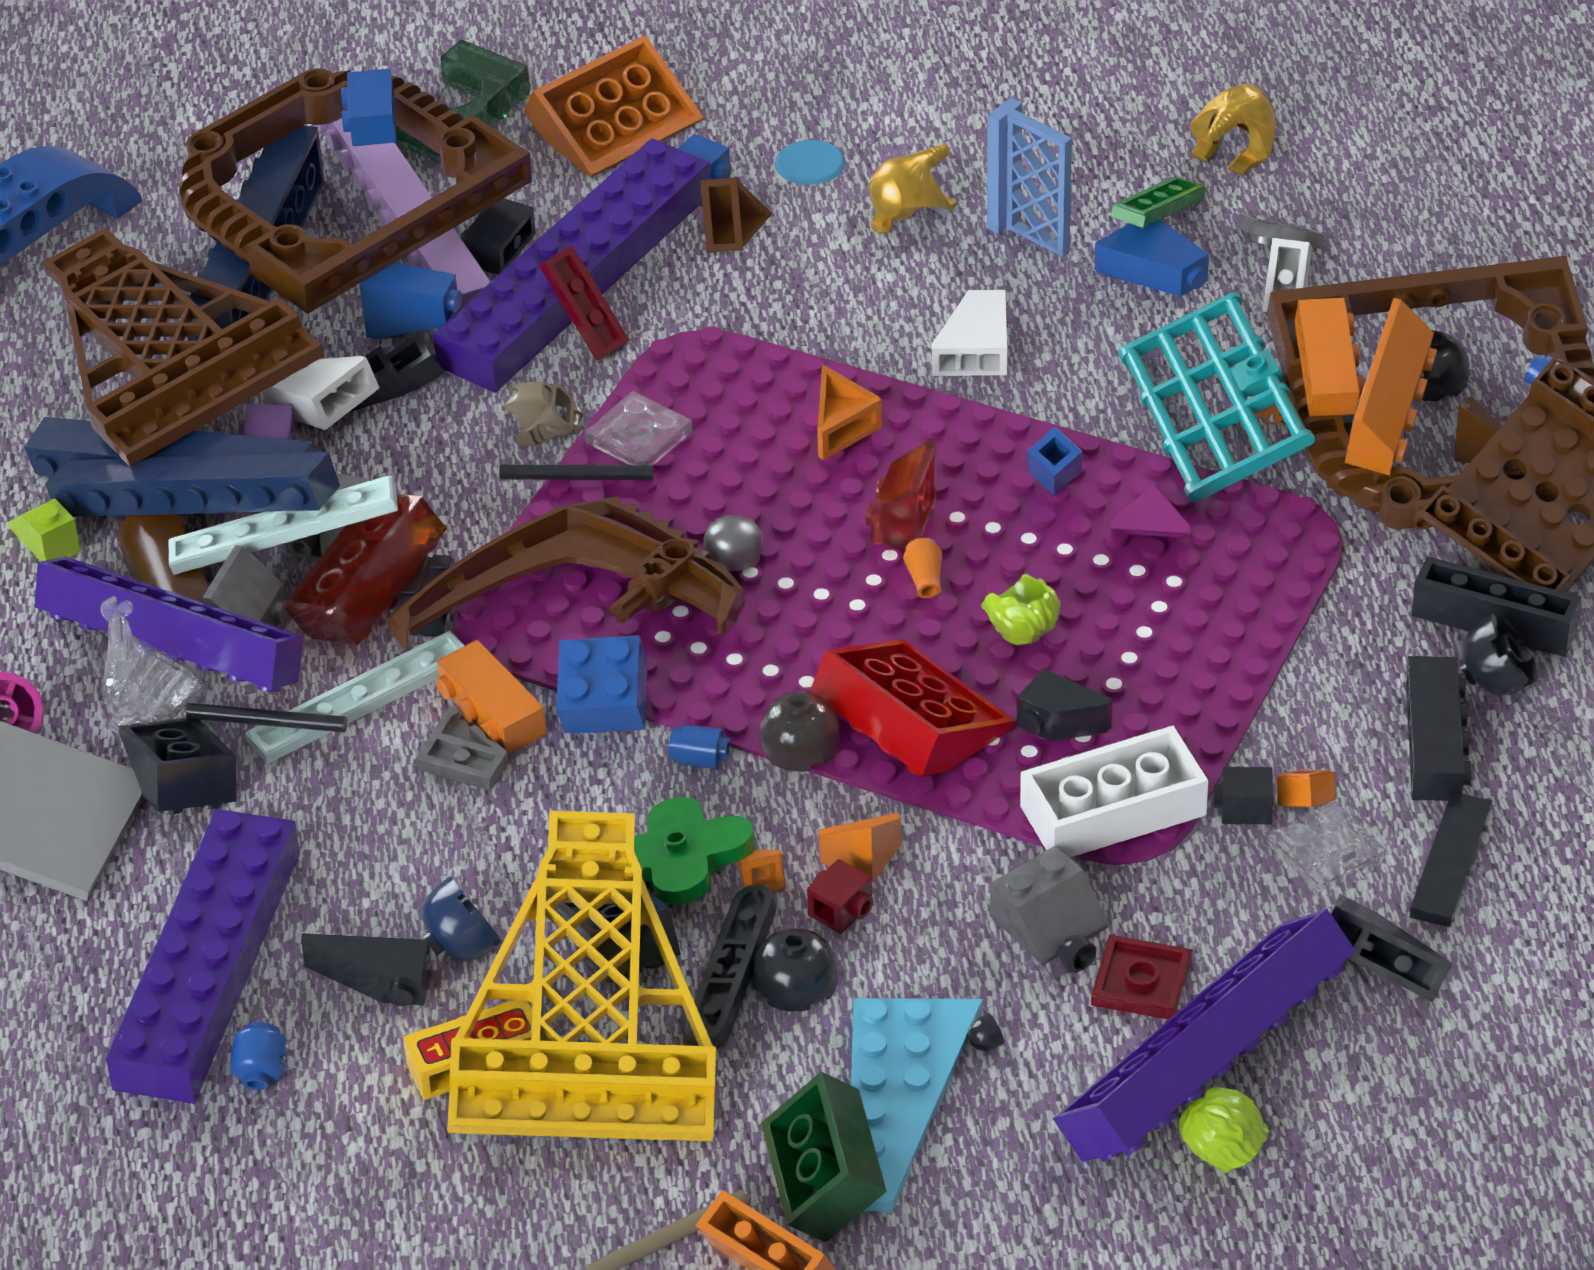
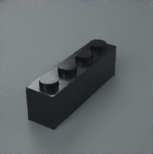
[1412,556,1581,657]
[1406,656,1471,801]

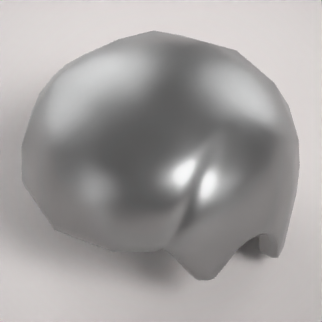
[704,515,763,571]

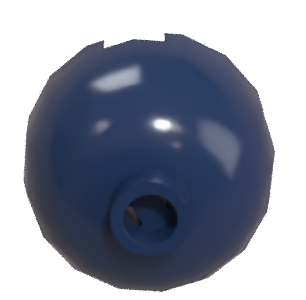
[422,876,502,962]

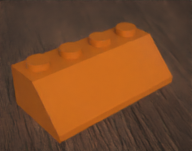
[1345,298,1437,475]

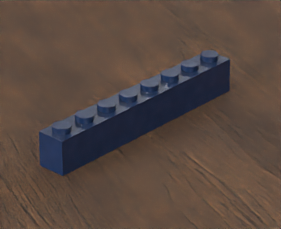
[24,417,315,477]
[45,452,340,517]

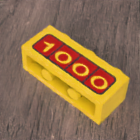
[403,1000,544,1100]

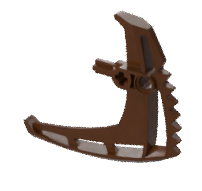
[389,497,744,648]

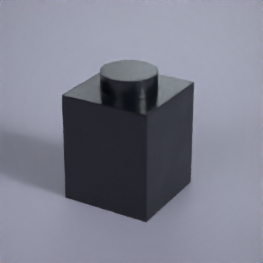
[1213,767,1274,825]

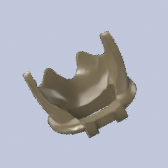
[504,382,583,446]

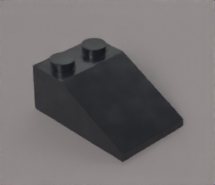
[119,718,236,815]
[554,890,681,982]

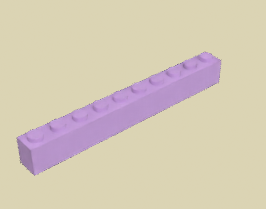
[315,118,490,317]

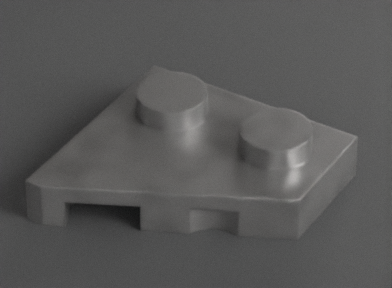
[1236,213,1324,249]
[416,706,508,790]

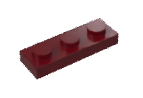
[538,245,630,360]

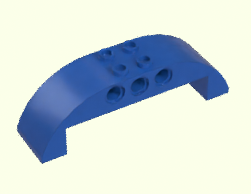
[0,146,142,266]

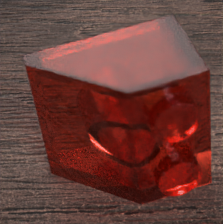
[866,440,936,548]

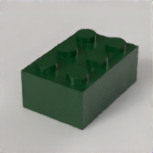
[761,1071,887,1242]

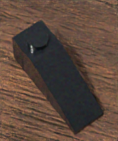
[1330,894,1452,1002]
[301,933,432,1006]

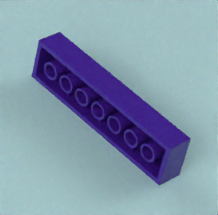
[106,809,300,1104]
[1053,909,1356,1162]

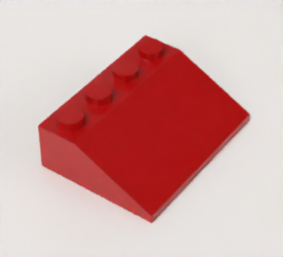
[809,639,1016,777]

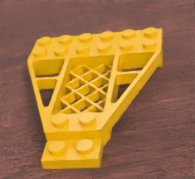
[448,811,716,1142]

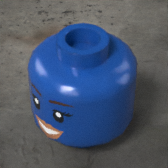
[230,1022,289,1090]

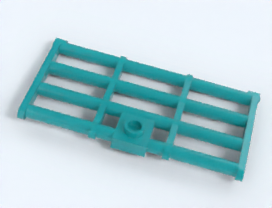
[1118,292,1315,503]

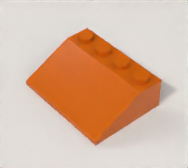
[524,35,704,177]

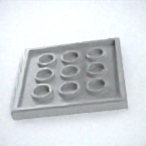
[0,721,144,901]

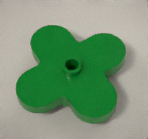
[634,797,756,905]

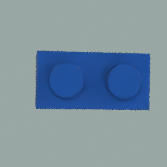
[341,68,396,147]

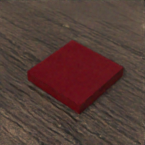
[1091,934,1193,1020]

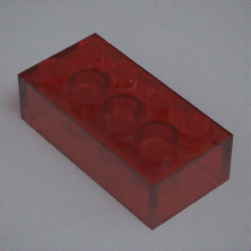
[282,493,447,646]

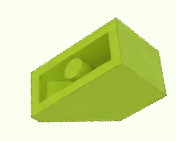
[8,498,81,561]

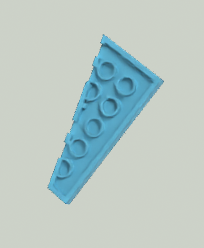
[851,998,983,1212]

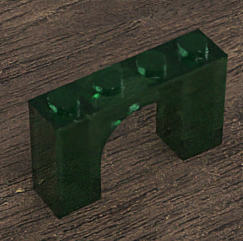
[395,39,531,164]

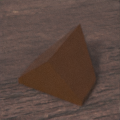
[700,177,772,253]
[1454,396,1512,469]

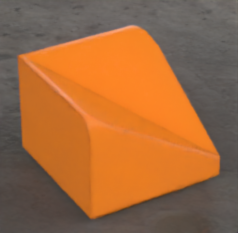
[1276,769,1336,807]

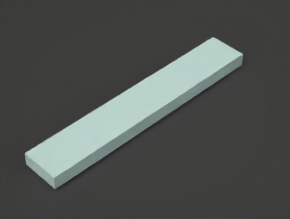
[169,475,398,575]
[245,630,465,764]

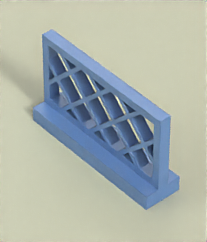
[987,98,1072,257]

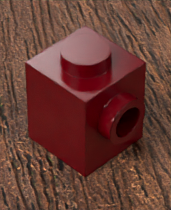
[807,859,873,934]

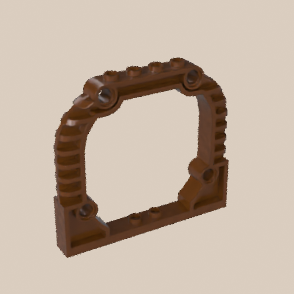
[179,68,532,314]
[1267,256,1594,530]

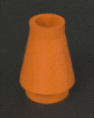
[903,538,942,599]

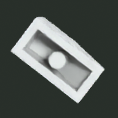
[1262,238,1312,312]

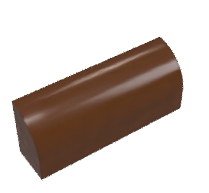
[117,514,208,603]

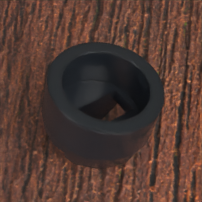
[1058,935,1096,973]
[968,1013,1004,1051]

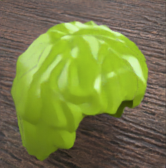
[981,574,1061,645]
[1179,1087,1270,1173]

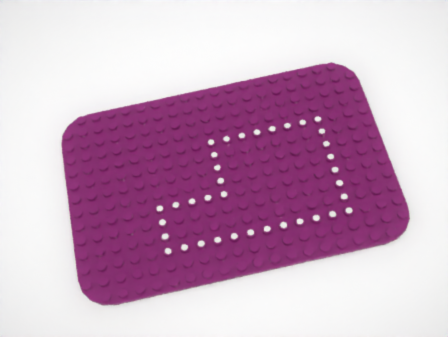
[452,326,1343,865]

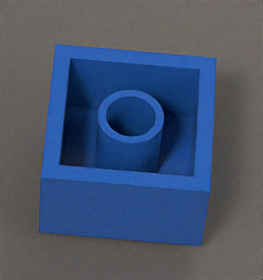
[556,635,648,733]

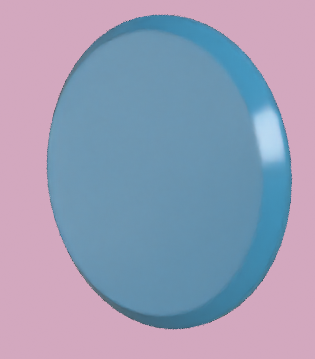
[775,140,846,185]

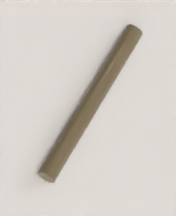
[584,1189,749,1270]

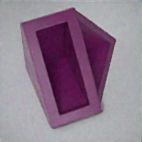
[1111,485,1191,539]

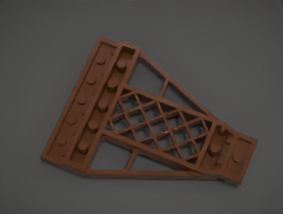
[43,228,325,466]

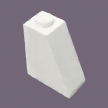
[932,290,1007,376]
[262,356,379,430]

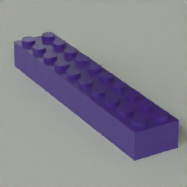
[433,138,710,393]

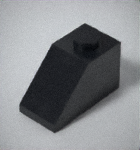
[1017,668,1112,742]

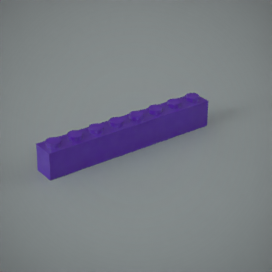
[34,556,303,692]

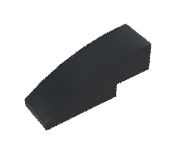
[349,333,444,412]

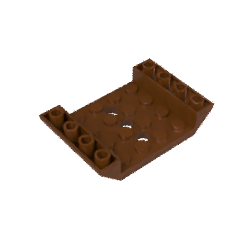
[1418,354,1594,593]

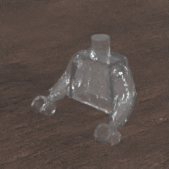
[101,596,210,736]

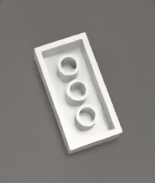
[1020,726,1208,857]

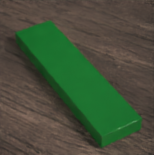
[1110,176,1206,228]

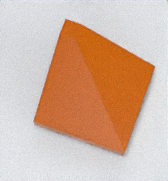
[736,849,786,893]

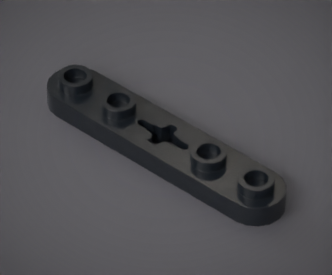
[684,884,777,1049]

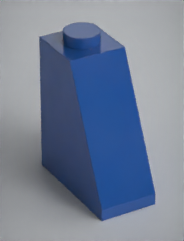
[1094,220,1209,297]
[359,263,462,339]

